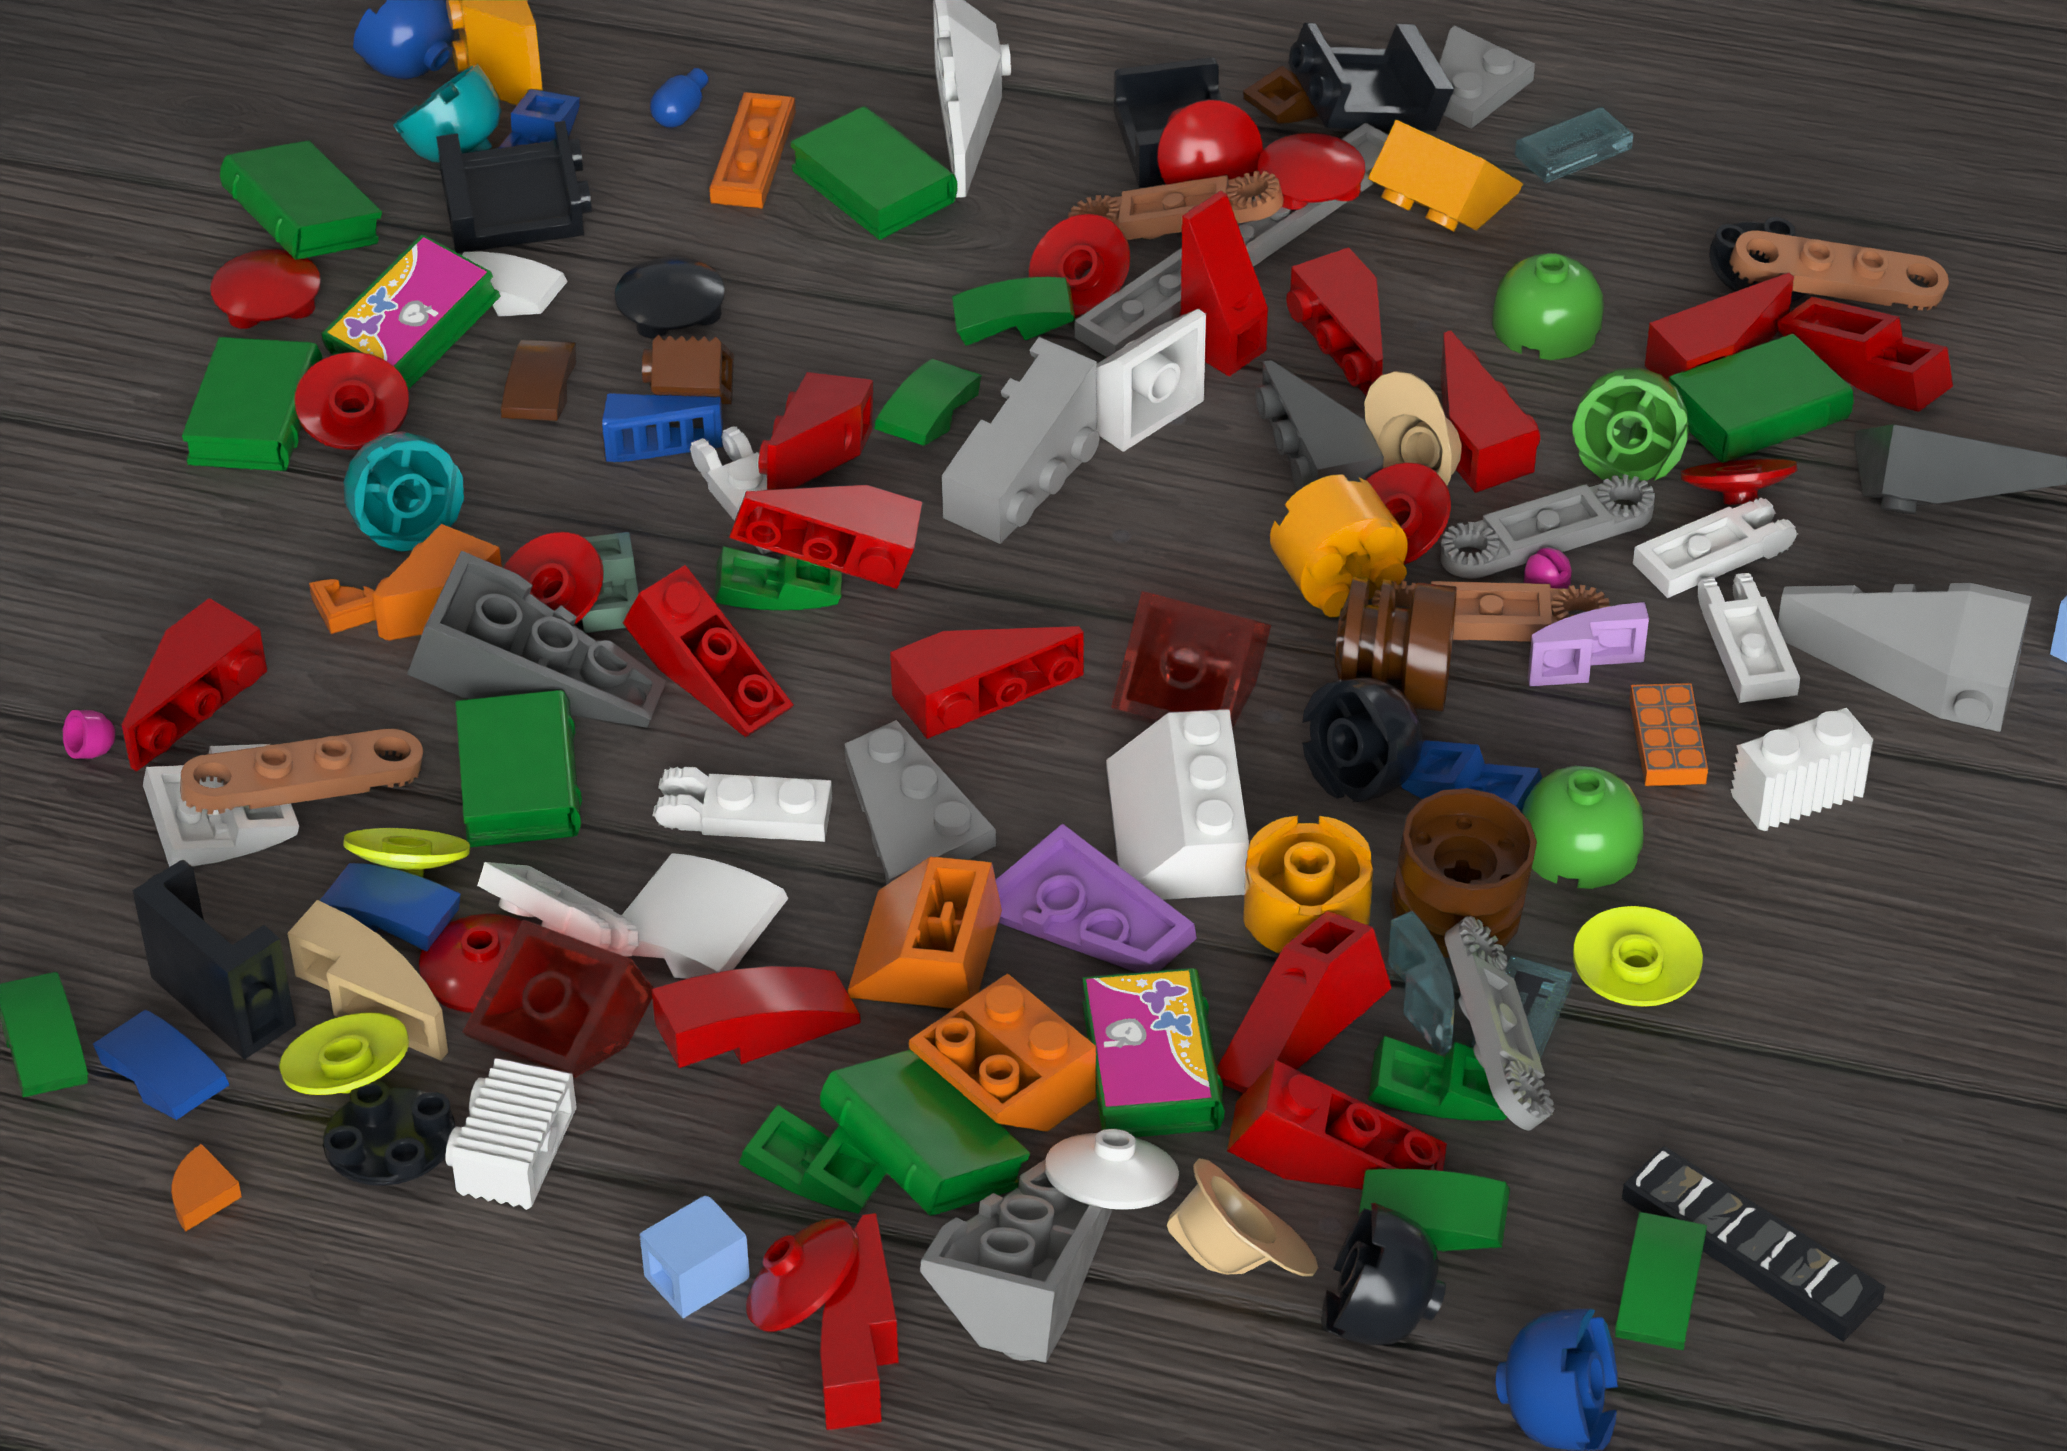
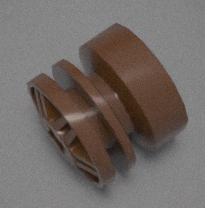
[1335,576,1457,712]
[1390,788,1537,958]

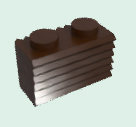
[642,335,734,404]

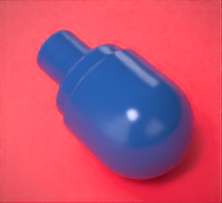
[650,68,709,128]

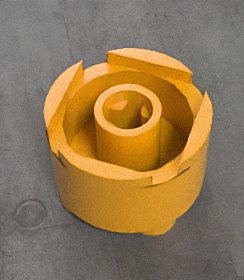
[1270,475,1408,617]
[1243,816,1373,954]

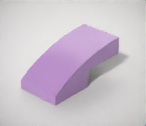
[1528,602,1649,686]

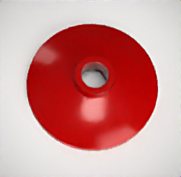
[1029,214,1130,318]
[295,352,409,450]
[1680,459,1798,505]
[1366,463,1451,565]
[503,532,604,625]
[419,914,547,1013]
[746,1218,859,1332]

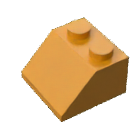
[446,0,543,105]
[1368,120,1523,232]

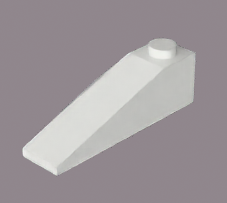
[933,0,1011,198]

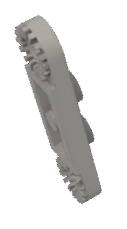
[1440,475,1655,579]
[1445,916,1554,1130]

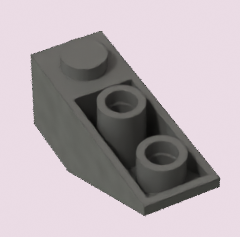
[1255,360,1384,491]

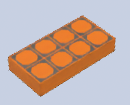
[1629,683,1708,786]

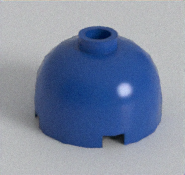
[353,0,455,80]
[1496,1308,1618,1451]

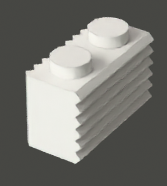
[1730,708,1873,831]
[446,1058,577,1210]

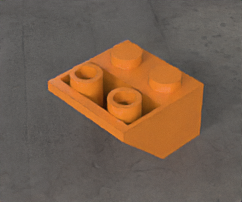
[848,856,1002,1009]
[909,973,1096,1132]

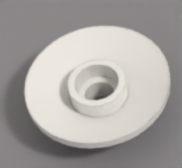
[1045,1129,1179,1209]

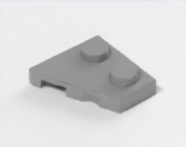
[1439,26,1535,129]

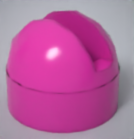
[1523,547,1572,589]
[63,710,116,759]

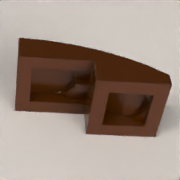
[1243,65,1319,123]
[501,340,576,421]

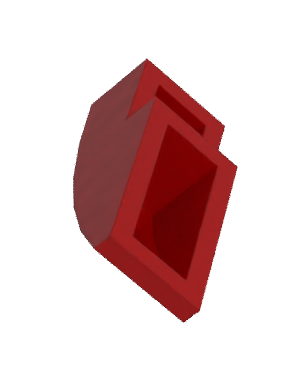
[1777,297,1953,412]
[652,966,861,1068]
[820,1213,899,1430]

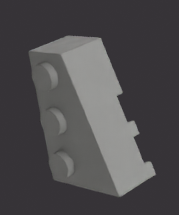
[942,337,1100,544]

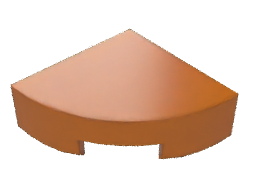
[309,579,376,634]
[171,1144,242,1232]

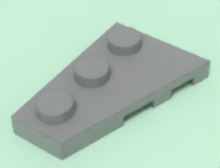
[845,720,996,884]

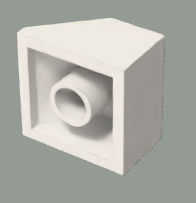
[1096,309,1206,452]

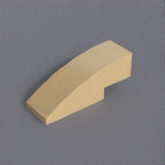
[288,900,448,1060]

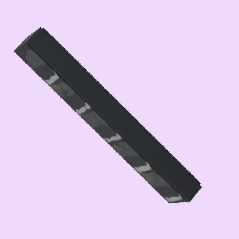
[1622,1146,1886,1342]

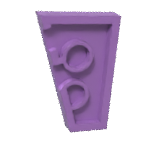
[996,823,1197,973]

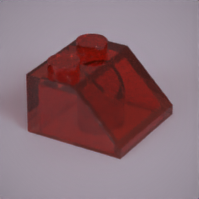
[1111,591,1272,729]
[462,920,654,1078]

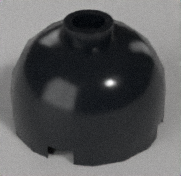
[1302,678,1423,802]
[1321,1203,1446,1345]

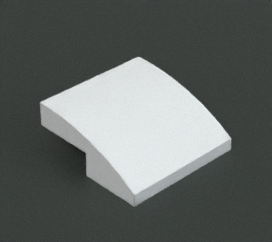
[143,744,299,867]
[621,853,788,979]

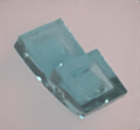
[1388,911,1455,1056]

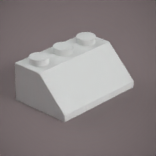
[1106,709,1249,900]

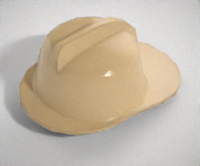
[1365,371,1462,486]
[1167,1158,1318,1276]

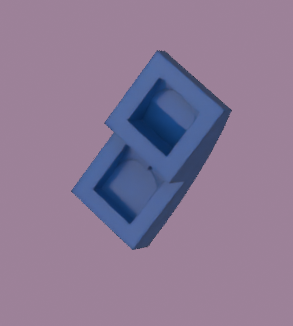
[499,89,580,148]
[1401,740,1542,812]
[319,863,461,952]
[93,1010,230,1120]

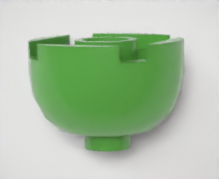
[1492,253,1604,360]
[1572,368,1689,481]
[1521,765,1644,889]

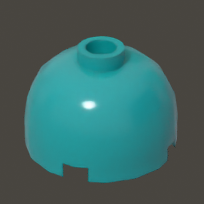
[393,64,501,163]
[343,431,464,552]

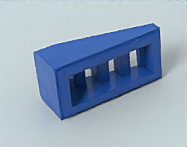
[602,393,723,462]

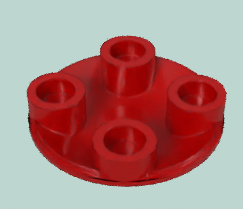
[1157,100,1263,185]
[1258,133,1365,210]
[210,249,321,329]

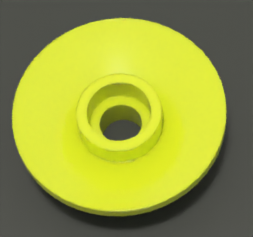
[343,828,470,878]
[1573,906,1703,1006]
[279,1012,409,1095]

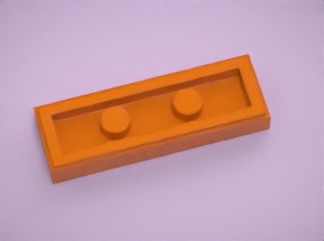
[710,92,796,208]

